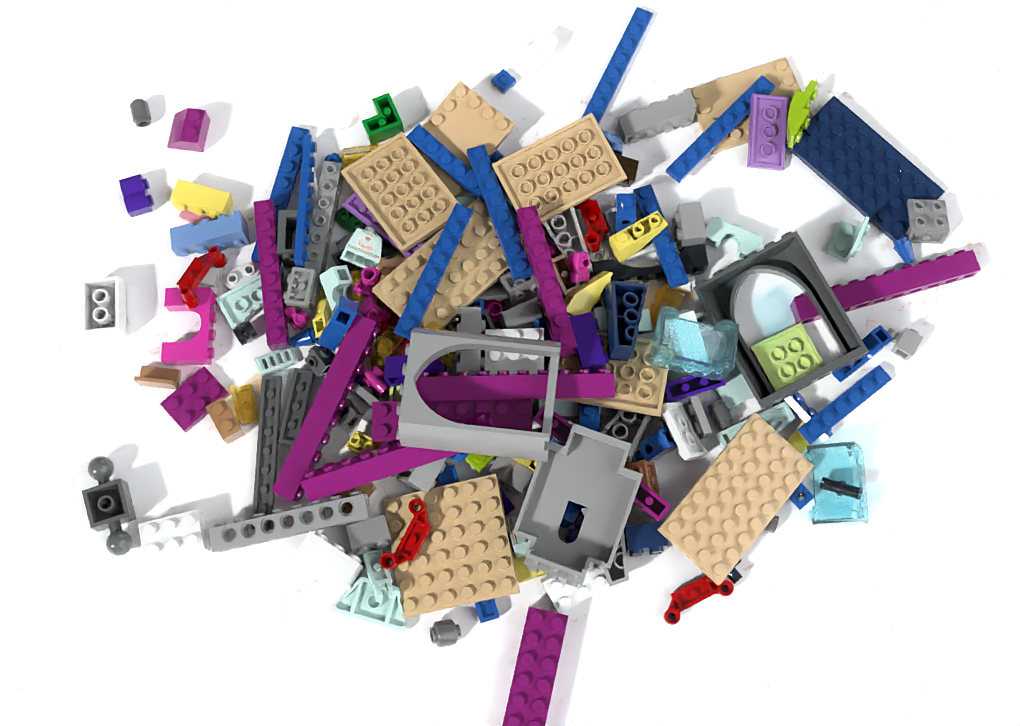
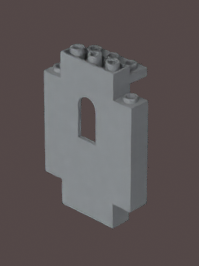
[513,423,643,587]

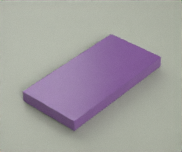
[747,94,788,171]

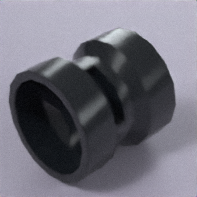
[232,320,259,346]

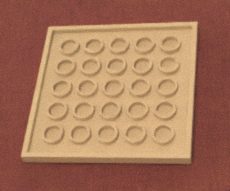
[383,474,520,618]

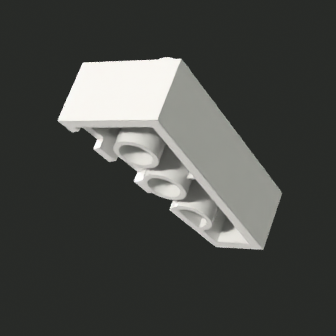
[541,207,594,276]

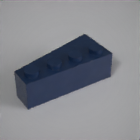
[605,280,649,361]

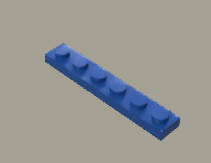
[633,184,689,289]
[797,365,892,445]

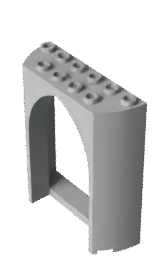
[396,327,561,462]

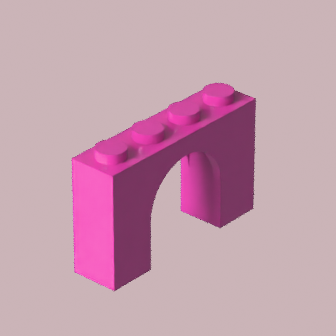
[161,287,217,366]

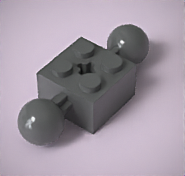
[82,456,137,556]

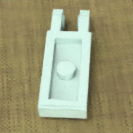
[362,549,395,602]

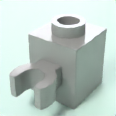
[887,327,923,361]

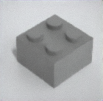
[672,202,707,253]

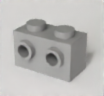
[346,515,392,555]

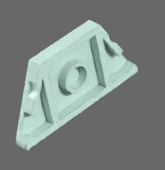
[331,577,407,633]

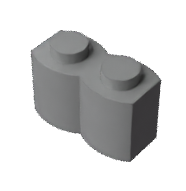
[488,457,534,495]

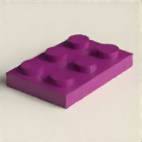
[160,366,230,432]

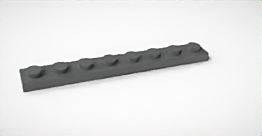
[251,375,283,530]

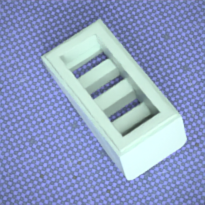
[254,345,299,376]

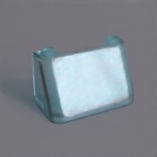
[648,306,739,380]
[804,441,869,526]

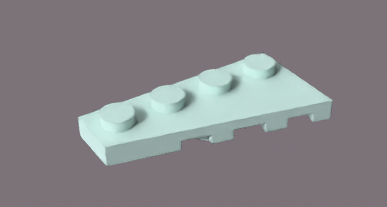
[216,263,288,330]
[716,401,795,449]

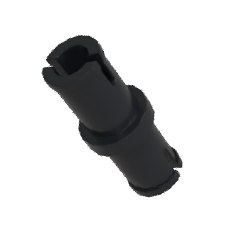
[820,477,863,500]

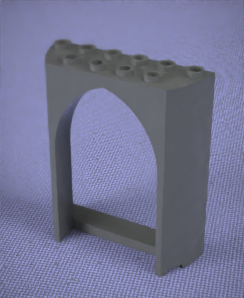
[693,231,868,409]

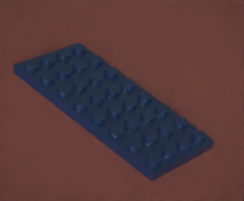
[785,96,945,242]

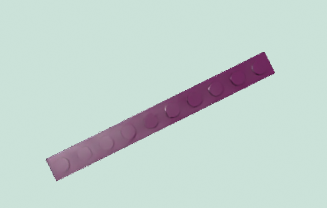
[790,249,981,325]
[271,313,381,502]
[416,369,615,401]
[300,412,496,502]

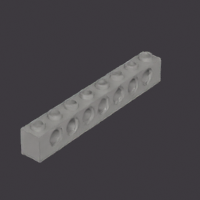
[305,161,344,309]
[208,491,372,553]

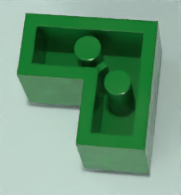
[362,93,405,146]

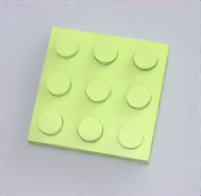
[749,323,825,392]

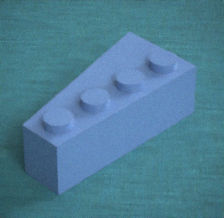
[170,210,250,257]

